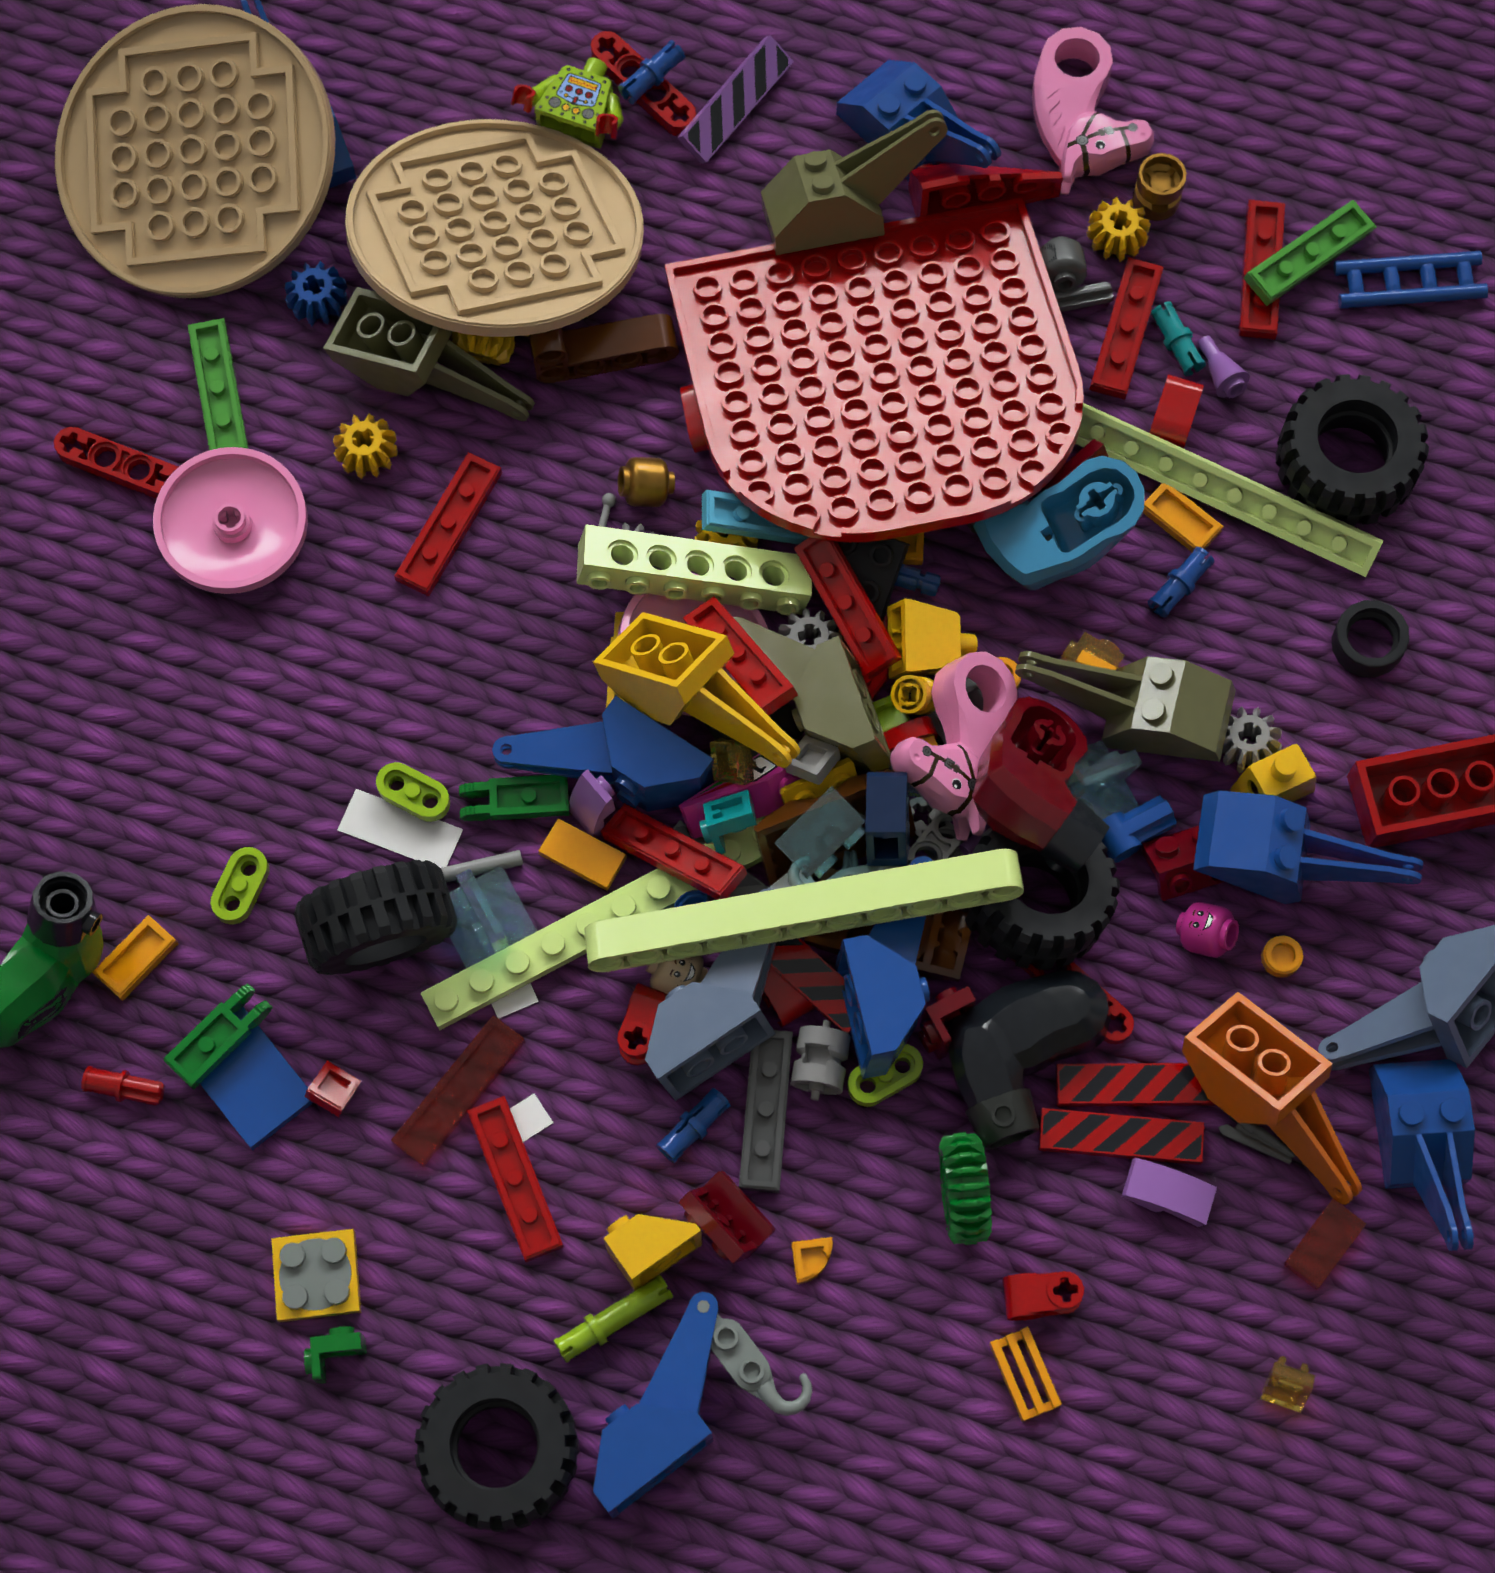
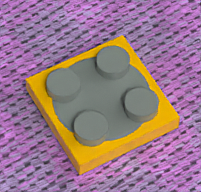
[271,1229,361,1322]

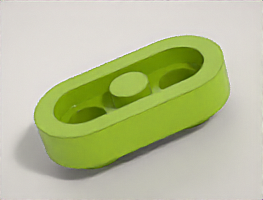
[376,762,450,822]
[211,847,270,924]
[848,1044,923,1107]

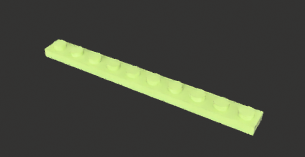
[1075,403,1384,577]
[421,815,767,1030]

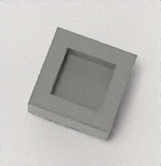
[785,735,841,785]

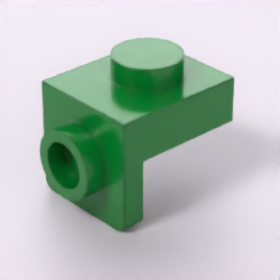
[304,1326,366,1384]

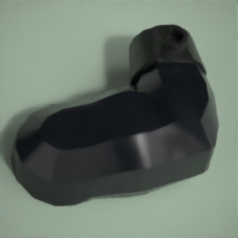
[948,970,1111,1150]

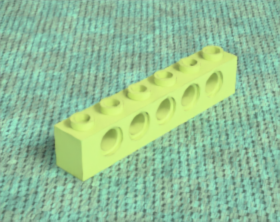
[577,524,812,615]

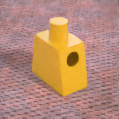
[887,598,978,679]
[1230,744,1317,802]

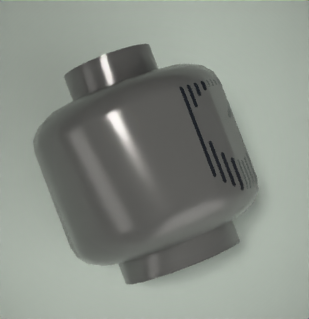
[1040,237,1087,292]

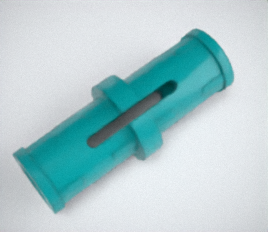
[1151,301,1206,376]

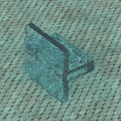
[1067,741,1142,820]
[774,786,866,879]
[449,867,537,968]

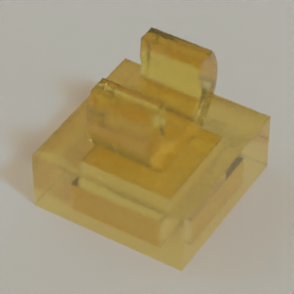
[710,738,756,785]
[1261,1356,1315,1413]

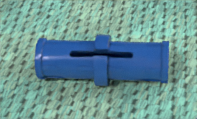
[618,40,686,104]
[1148,547,1215,618]
[656,1088,731,1163]

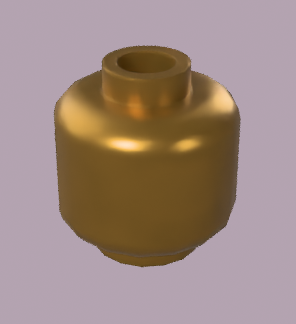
[618,457,675,507]

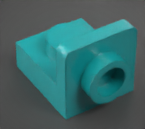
[699,790,757,854]

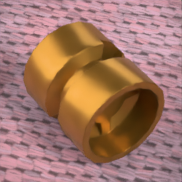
[1133,153,1187,221]

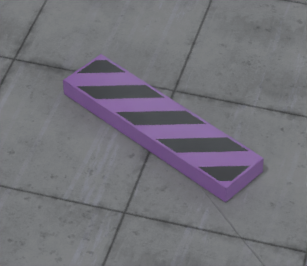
[677,35,794,164]

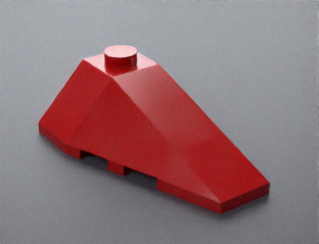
[908,163,1063,217]

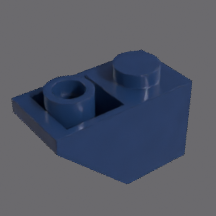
[865,772,910,866]

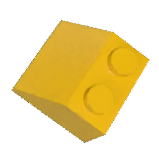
[603,1214,703,1291]

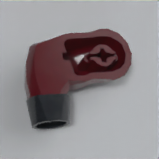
[972,696,1110,874]

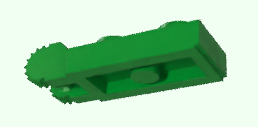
[459,775,570,821]
[163,983,273,1090]

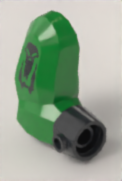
[0,872,104,1049]

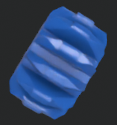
[285,261,348,327]

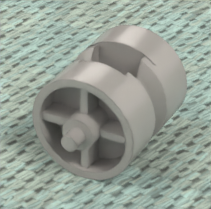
[790,1020,851,1101]

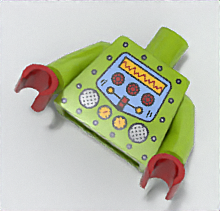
[510,57,624,149]

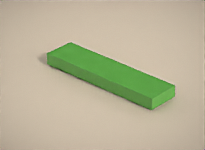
[1243,200,1377,306]
[188,318,249,450]

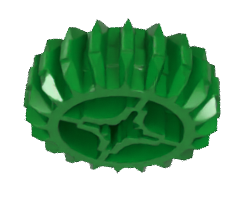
[939,1132,992,1245]

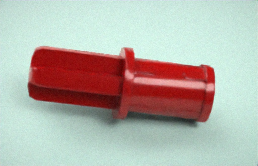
[81,1066,165,1106]

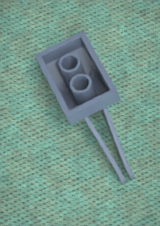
[645,888,776,1101]
[1318,925,1495,1070]

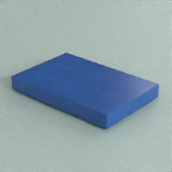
[200,1007,314,1151]

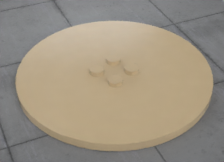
[55,4,335,298]
[345,119,644,337]

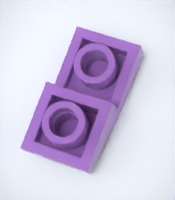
[569,769,615,839]
[1122,1158,1217,1227]

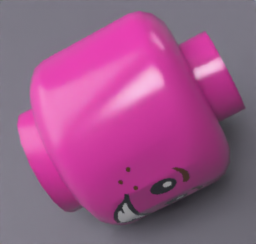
[1176,902,1239,958]

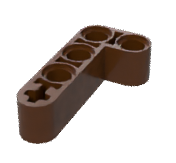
[529,313,679,383]

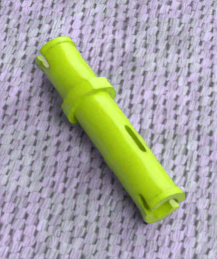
[553,1275,673,1363]

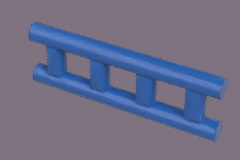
[1333,251,1488,309]

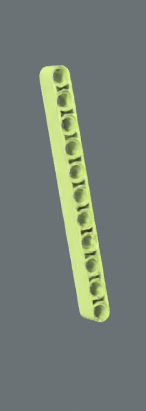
[584,849,1024,972]

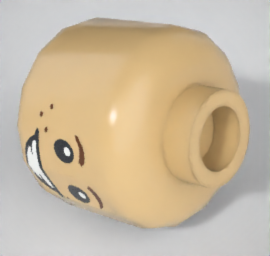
[645,956,708,994]

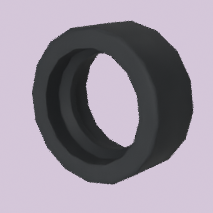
[1332,600,1410,677]

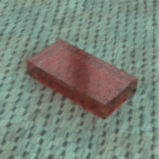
[1283,1198,1366,1290]

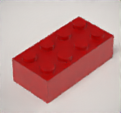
[1347,734,1495,848]

